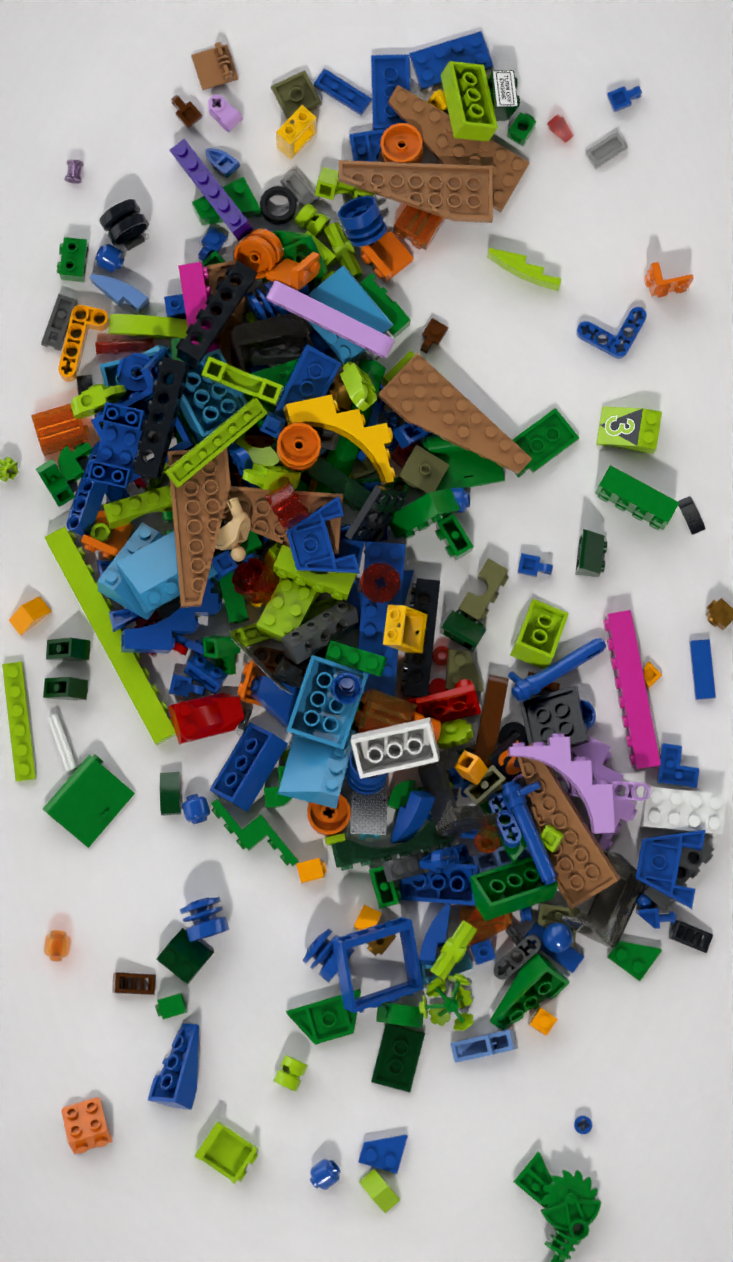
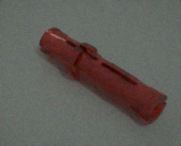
[95,338,154,355]

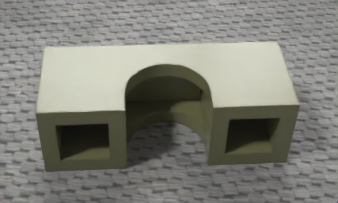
[458,558,509,621]

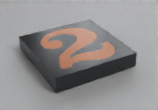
[487,731,528,782]

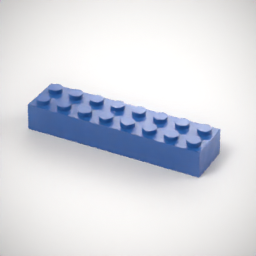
[356,541,406,703]

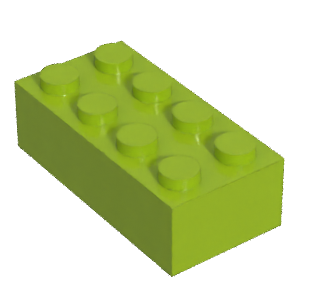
[440,61,498,142]
[256,571,326,643]

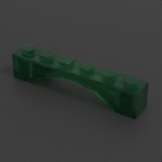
[271,438,371,513]
[331,818,454,871]

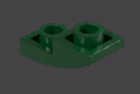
[160,772,182,816]

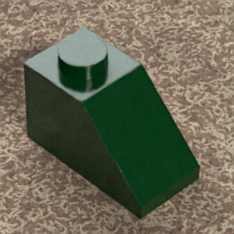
[46,638,90,661]
[43,677,88,700]

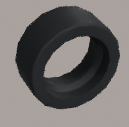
[260,186,297,225]

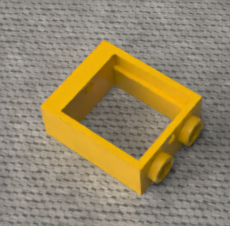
[276,105,317,160]
[383,605,427,653]

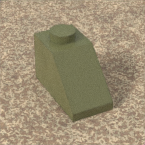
[463,765,508,806]

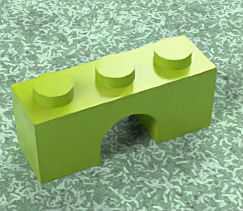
[315,167,376,200]

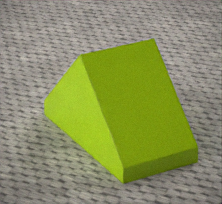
[359,1169,401,1213]

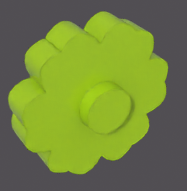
[437,719,474,755]

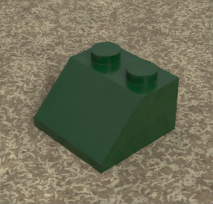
[575,529,607,577]
[440,610,486,652]
[156,928,214,985]

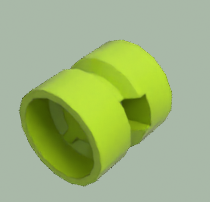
[294,203,330,239]
[273,1055,308,1092]

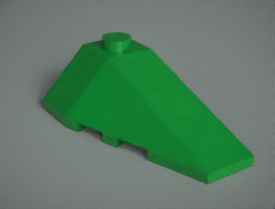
[490,952,570,1030]

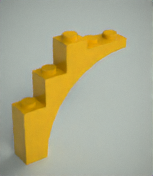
[283,394,395,486]

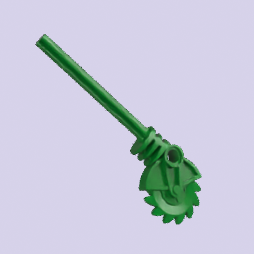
[540,1170,601,1262]

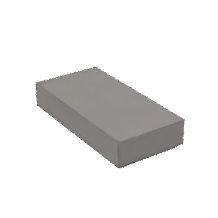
[585,132,628,169]
[280,169,320,207]

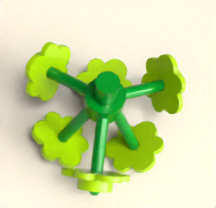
[418,973,474,1031]

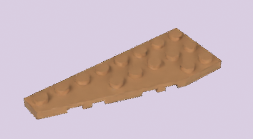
[388,85,530,212]

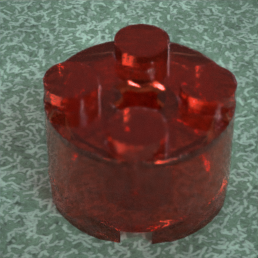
[265,481,309,529]
[232,558,280,604]
[360,563,400,604]

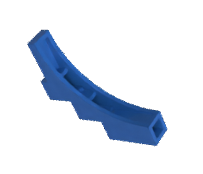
[121,579,222,654]

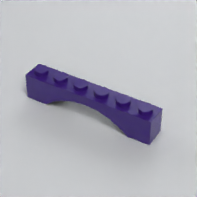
[169,138,254,241]

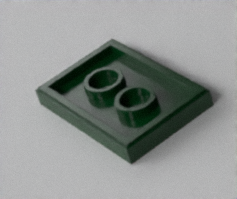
[371,1023,425,1093]

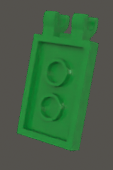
[512,408,579,478]

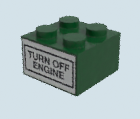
[487,70,520,121]

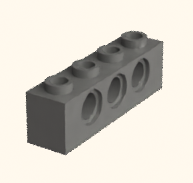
[282,600,359,664]
[642,840,714,909]

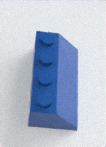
[210,723,288,812]

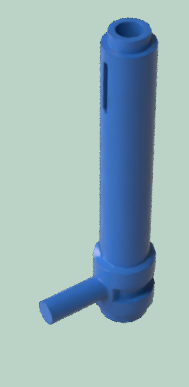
[508,638,606,702]
[502,780,557,885]

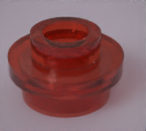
[432,646,449,666]

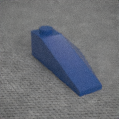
[399,864,480,906]

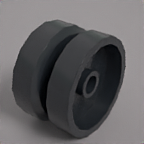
[99,199,149,246]

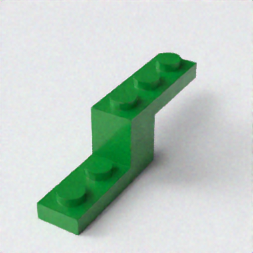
[314,640,387,677]
[211,799,299,867]

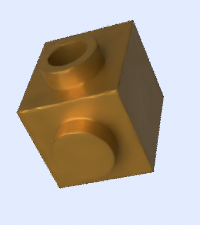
[326,382,352,413]
[706,598,733,630]
[366,934,397,956]

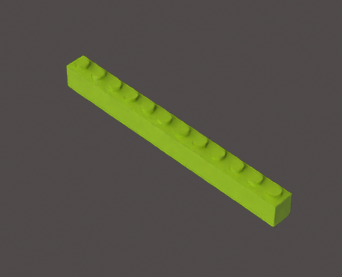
[44,526,176,746]

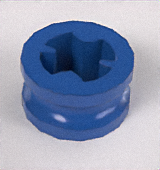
[519,907,532,923]
[574,1116,592,1134]

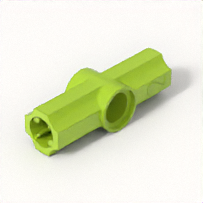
[323,222,363,279]
[430,920,478,981]

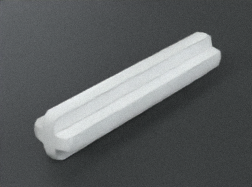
[48,714,77,771]

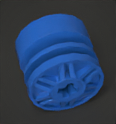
[338,196,387,247]
[247,281,294,330]
[346,750,389,795]
[180,897,230,942]
[302,928,355,983]

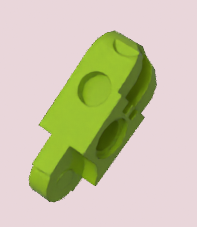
[340,361,377,411]
[71,385,127,419]
[242,464,301,492]

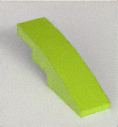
[487,248,561,291]
[108,314,188,339]

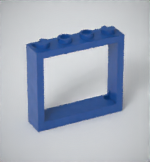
[91,386,195,483]
[332,917,424,1013]

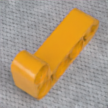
[58,305,110,382]

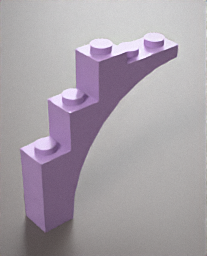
[508,733,615,834]
[570,736,637,853]

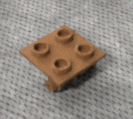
[191,42,239,90]

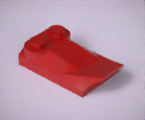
[407,679,482,723]
[168,692,245,745]

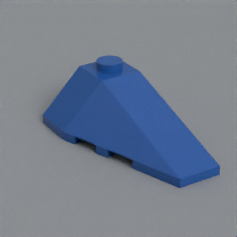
[148,1023,199,1110]

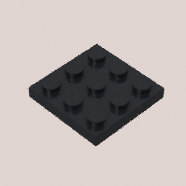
[345,485,407,542]
[520,685,590,748]

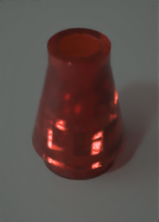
[547,114,574,143]

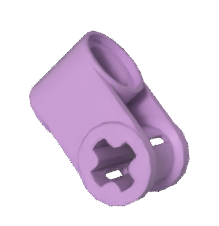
[208,95,243,132]

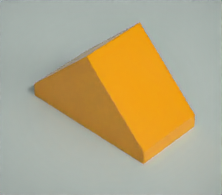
[9,596,52,636]

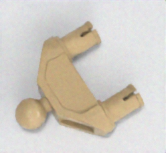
[215,497,251,562]

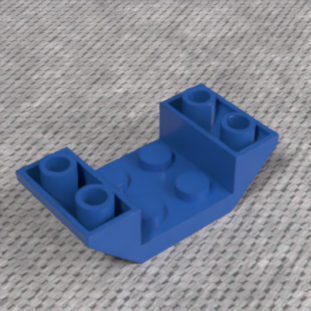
[87,402,145,489]

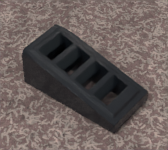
[669,920,713,953]

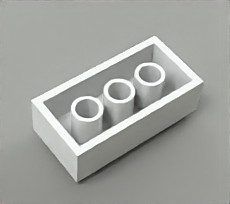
[350,718,440,779]
[640,787,726,836]

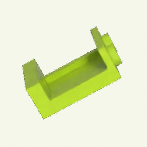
[194,1121,259,1184]

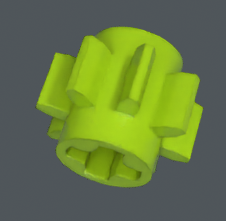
[0,456,19,482]

